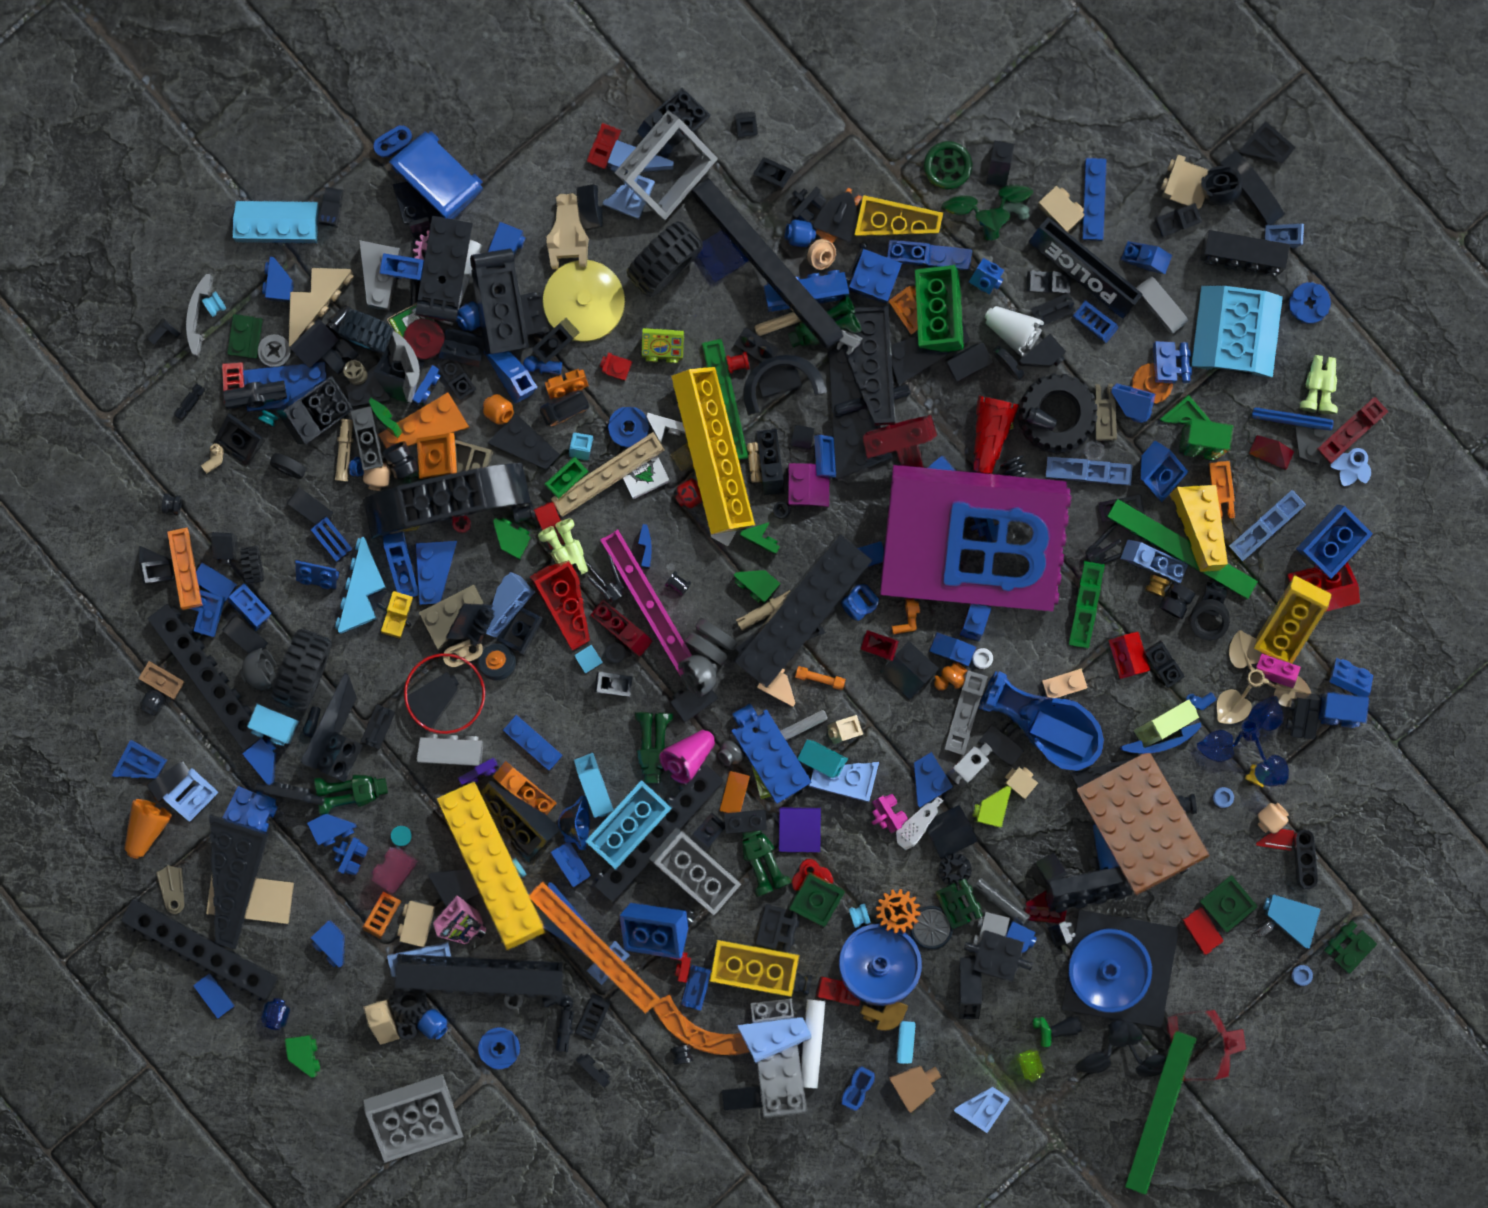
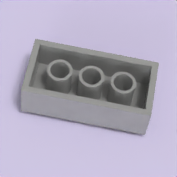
[649,828,741,915]

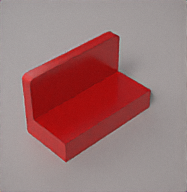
[1108,632,1150,679]
[1181,907,1223,955]

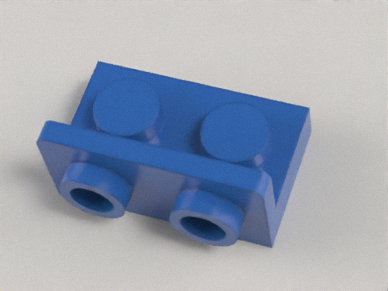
[551,843,590,887]

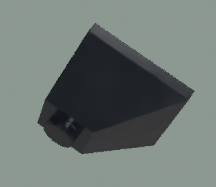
[373,348,425,403]

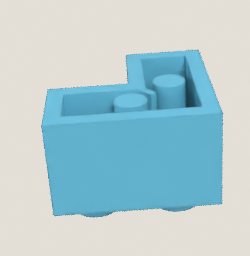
[248,704,300,746]

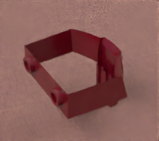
[863,415,937,468]
[1167,1010,1246,1081]

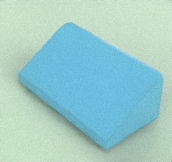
[896,1021,915,1063]

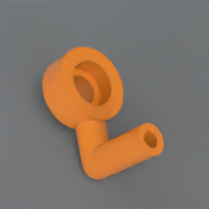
[892,598,920,634]

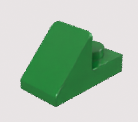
[740,522,780,555]

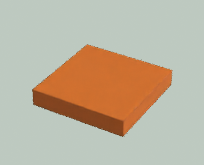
[417,433,457,479]

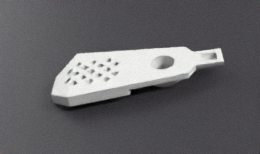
[896,797,943,850]

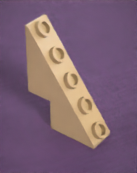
[289,268,354,347]

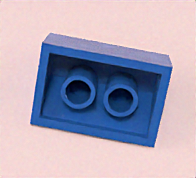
[1296,504,1373,579]
[620,903,688,959]

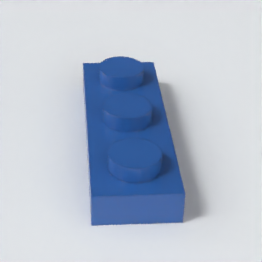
[503,715,563,771]

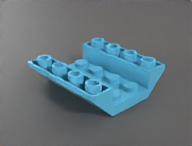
[1191,286,1282,377]

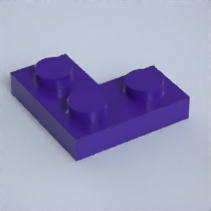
[458,758,499,785]

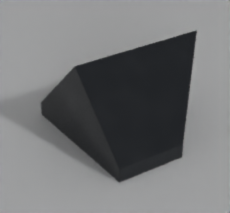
[139,546,176,585]

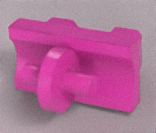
[871,794,908,833]

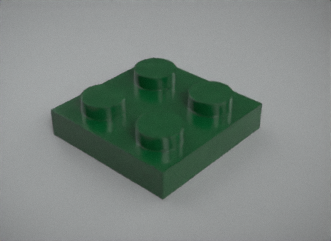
[789,872,845,927]
[1199,875,1258,933]

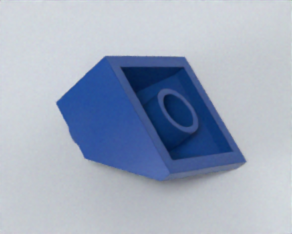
[1141,441,1188,502]

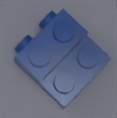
[222,786,278,832]

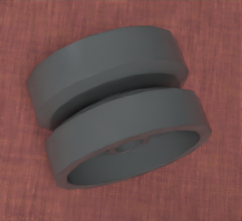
[685,618,738,666]

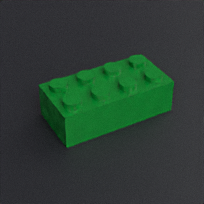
[1179,419,1233,461]

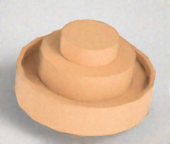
[807,239,836,270]

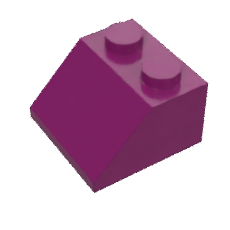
[788,463,829,507]

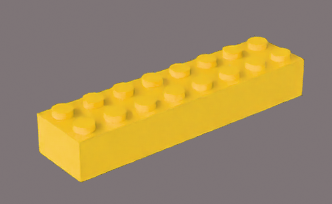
[671,367,755,535]
[437,781,544,950]

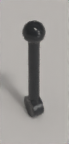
[845,241,867,281]

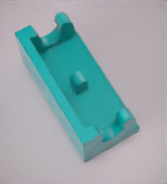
[798,739,848,778]

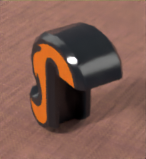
[539,390,590,427]

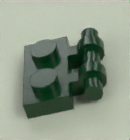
[935,879,983,929]
[1324,920,1377,974]

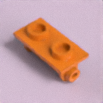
[545,369,589,399]

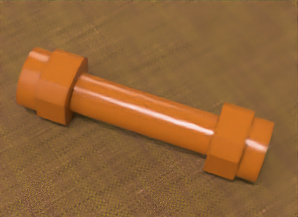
[795,666,846,690]

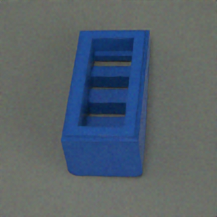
[1073,300,1118,343]

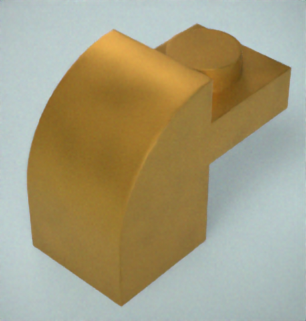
[860,1002,908,1030]

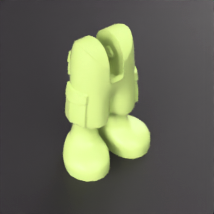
[1299,355,1338,415]
[538,518,588,575]

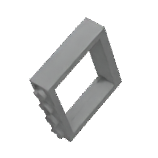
[615,111,718,220]

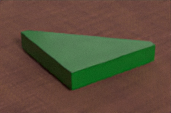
[1159,395,1211,424]

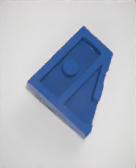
[112,740,167,779]
[914,752,953,808]

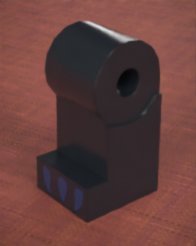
[318,187,343,228]

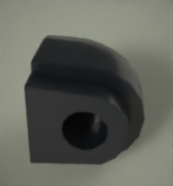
[140,689,166,716]

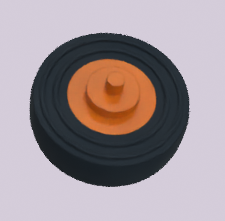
[478,644,516,681]

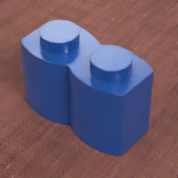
[842,1066,875,1110]

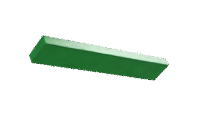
[702,339,748,460]

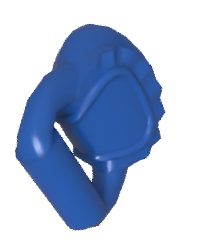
[841,584,879,621]

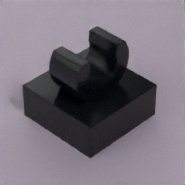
[1048,922,1076,947]

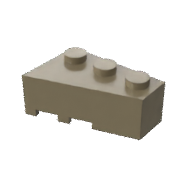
[419,585,484,650]

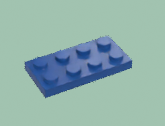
[243,362,327,412]

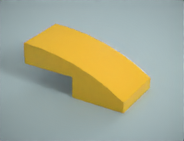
[381,591,413,639]

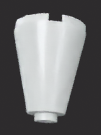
[985,306,1044,357]

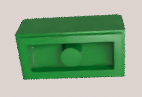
[545,457,588,499]

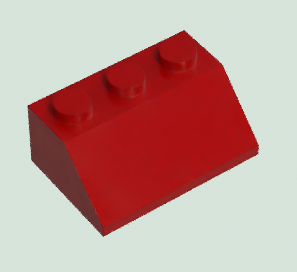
[1287,561,1360,612]

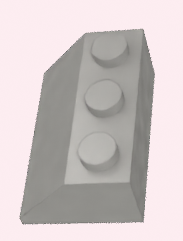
[417,734,483,766]

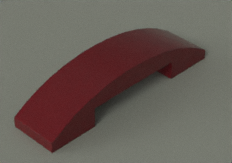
[1317,397,1389,464]

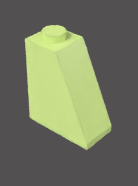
[1134,700,1199,748]

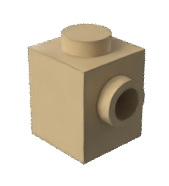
[1005,767,1038,799]

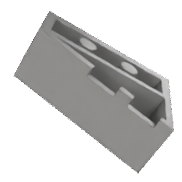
[359,240,402,311]

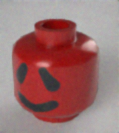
[675,478,703,509]

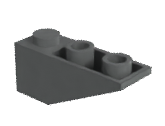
[351,407,384,471]

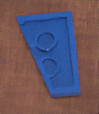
[416,541,457,605]

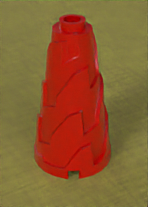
[973,396,1019,474]

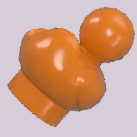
[934,662,967,691]

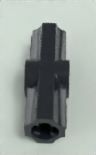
[223,380,287,409]

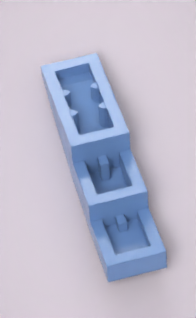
[1046,457,1133,486]
[1229,490,1306,561]

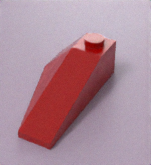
[529,560,590,651]

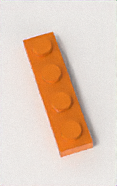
[167,528,202,610]

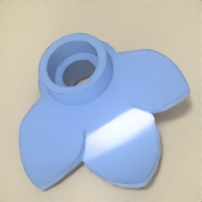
[1331,448,1371,486]

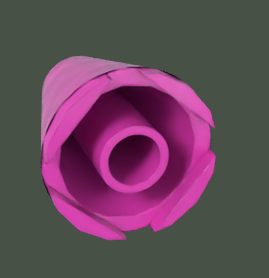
[659,730,715,784]

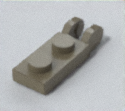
[1094,384,1117,441]

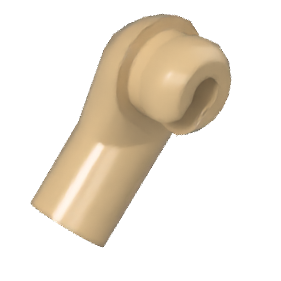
[201,444,224,474]

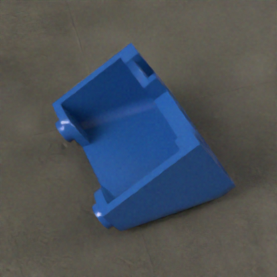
[389,131,483,219]

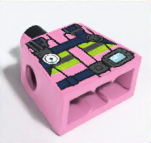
[433,896,486,944]

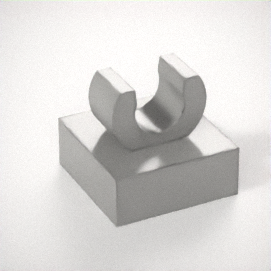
[837,329,863,355]

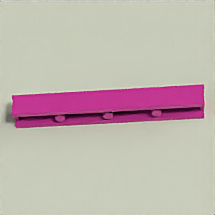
[600,530,692,677]

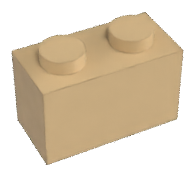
[1037,186,1084,232]
[397,901,435,947]

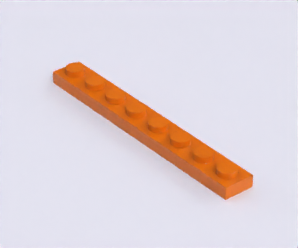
[529,882,660,1013]

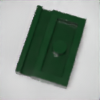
[227,314,264,359]

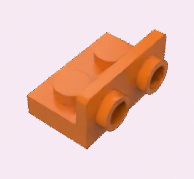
[889,285,918,335]

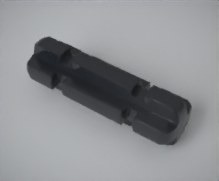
[174,384,205,420]

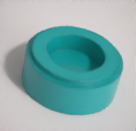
[391,826,412,846]

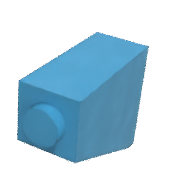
[1263,894,1321,948]

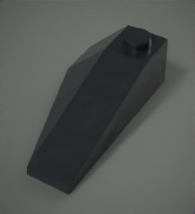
[480,781,560,862]

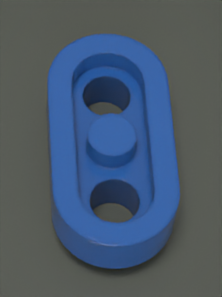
[374,126,412,158]

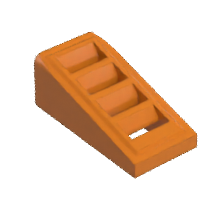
[363,892,401,939]

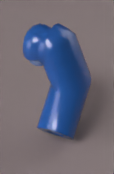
[1186,692,1217,710]

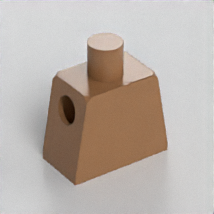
[889,1065,941,1112]

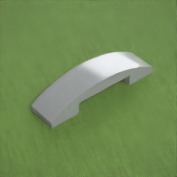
[186,274,213,357]
[388,332,419,402]
[944,671,988,755]

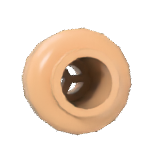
[363,461,391,491]
[1258,803,1289,833]

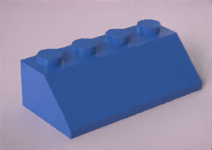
[764,270,849,312]

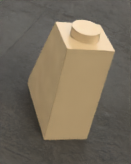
[364,999,400,1045]

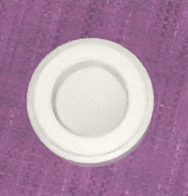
[972,648,993,669]

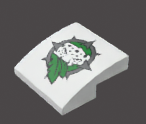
[623,455,670,499]

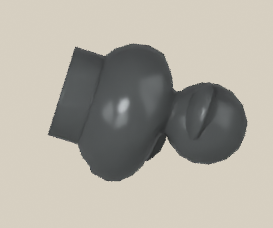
[718,734,745,766]

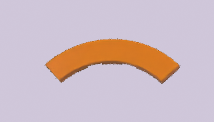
[653,995,749,1055]

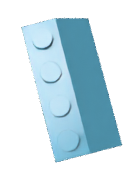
[233,201,318,243]
[586,780,672,869]

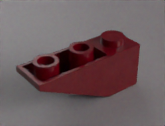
[590,599,653,657]

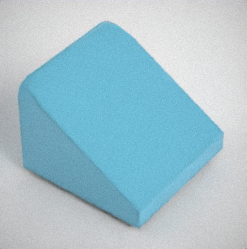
[569,432,593,460]
[574,645,603,674]

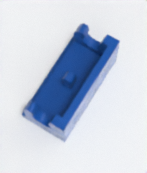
[228,583,272,631]
[681,965,712,1011]

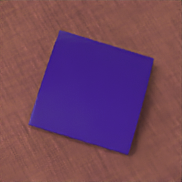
[779,807,821,852]

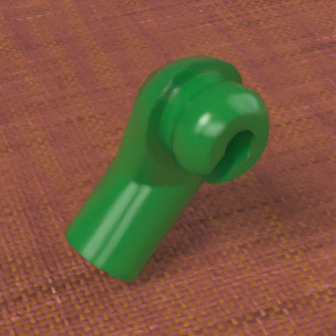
[1033,1016,1051,1047]

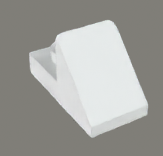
[647,413,685,443]

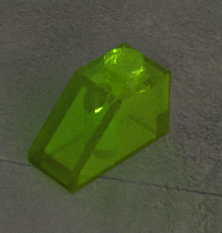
[1015,1048,1045,1081]

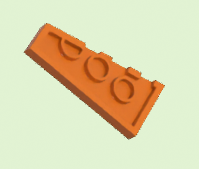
[378,392,470,448]

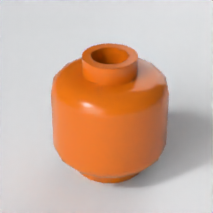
[483,394,514,425]

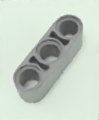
[1136,276,1188,334]

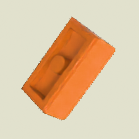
[720,771,750,813]

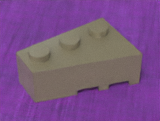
[455,440,493,473]

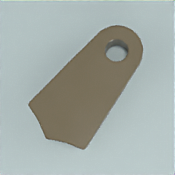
[156,865,185,914]

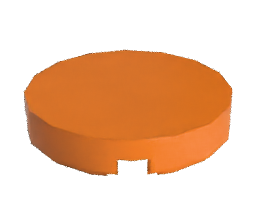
[1132,363,1173,404]

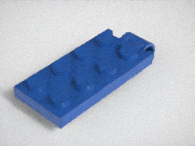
[732,703,812,804]

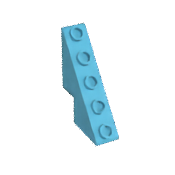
[335,537,386,634]

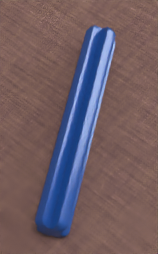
[1252,407,1334,431]

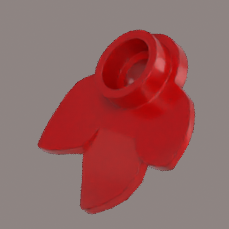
[792,859,833,891]

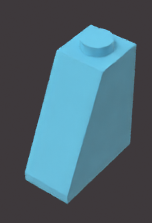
[574,753,614,818]

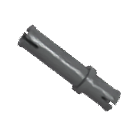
[973,877,1030,926]

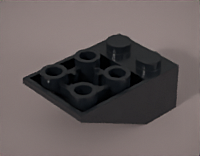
[637,87,711,159]
[276,376,353,444]

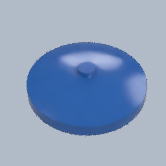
[839,924,922,1005]
[1069,929,1152,1012]

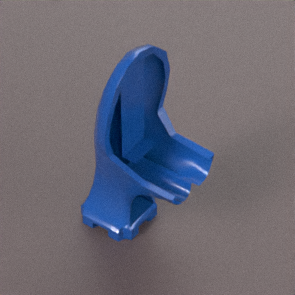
[978,671,1104,771]

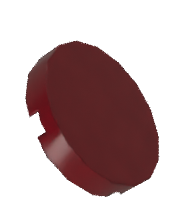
[404,318,444,359]

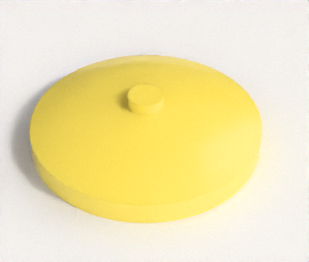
[543,260,625,342]

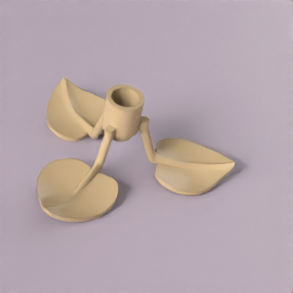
[1217,630,1311,724]

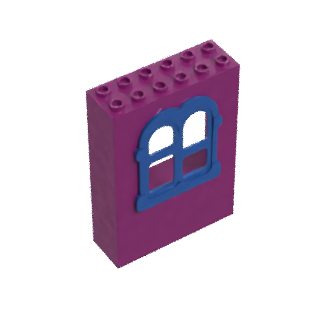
[881,465,1071,611]

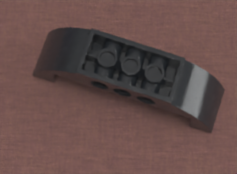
[363,463,531,539]

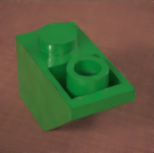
[493,517,532,560]
[733,570,781,603]
[285,1035,320,1077]

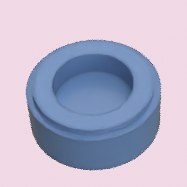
[1213,787,1234,808]
[1291,965,1313,986]

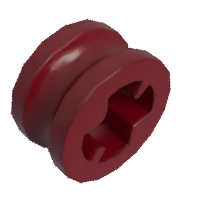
[452,515,471,533]

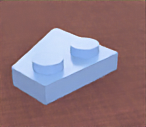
[603,175,655,220]
[954,1087,1010,1133]

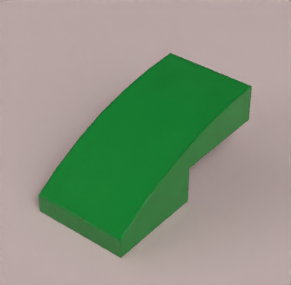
[369,398,402,438]

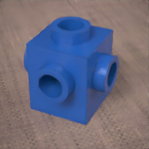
[969,258,1004,295]

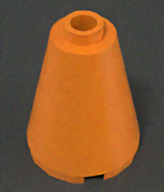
[124,799,172,859]

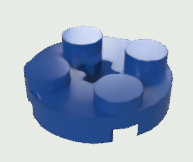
[1289,282,1331,324]
[608,407,649,448]
[478,1027,520,1069]

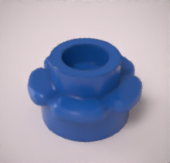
[348,457,364,476]

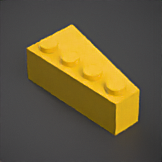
[855,195,943,236]

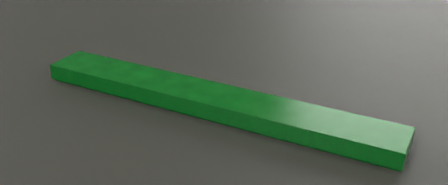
[1107,499,1258,600]
[1126,1031,1196,1194]

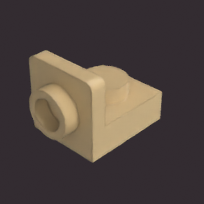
[827,715,863,744]

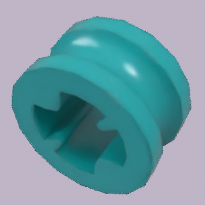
[258,410,279,427]

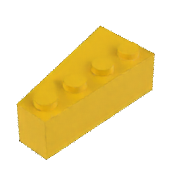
[1170,485,1228,572]

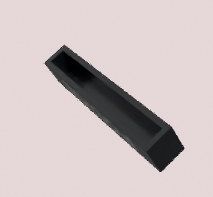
[1028,217,1143,319]

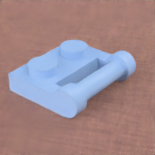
[163,768,219,822]

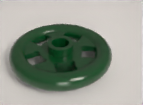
[924,141,972,189]

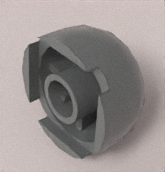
[241,648,278,690]
[678,655,717,698]

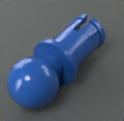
[523,356,562,375]

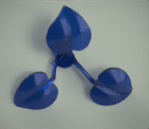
[1197,696,1289,787]

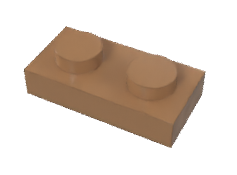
[138,661,185,699]

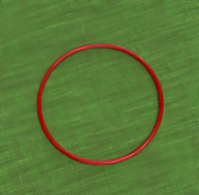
[404,653,485,734]

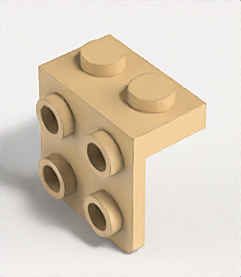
[1161,155,1208,209]

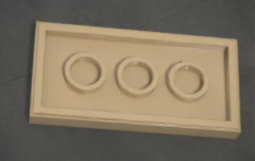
[206,875,294,924]

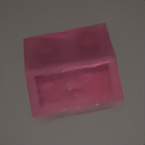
[371,846,419,894]

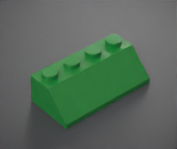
[915,265,964,352]

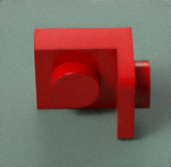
[600,352,632,381]
[671,952,692,983]

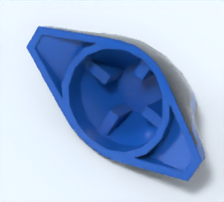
[558,796,590,850]

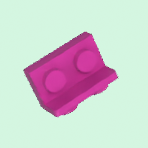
[1256,654,1301,689]

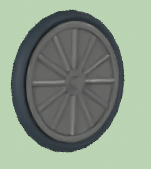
[910,906,953,949]

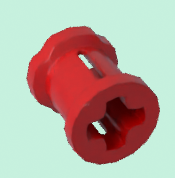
[726,352,750,374]

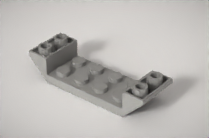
[751,998,806,1117]

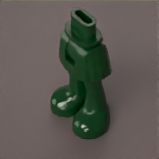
[788,296,861,348]
[634,712,673,783]
[314,775,388,816]
[741,830,792,897]

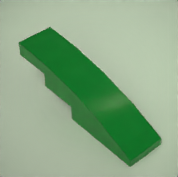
[1069,561,1105,648]

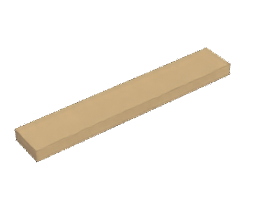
[551,432,665,517]

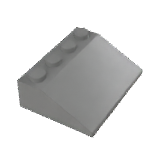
[364,1074,463,1162]

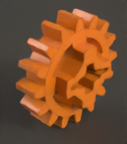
[875,889,921,934]

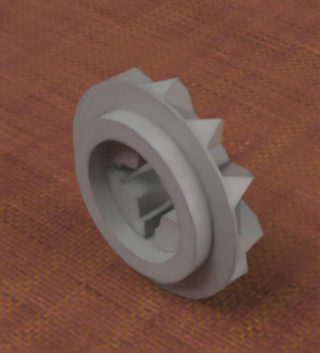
[258,334,291,367]

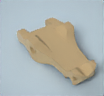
[547,193,589,269]

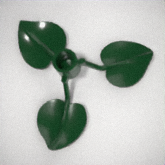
[941,185,1034,240]

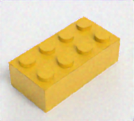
[1254,576,1331,664]
[710,940,799,996]

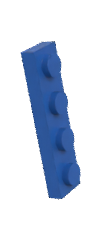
[1082,158,1106,241]

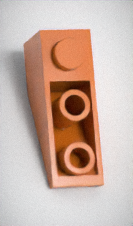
[493,761,556,815]

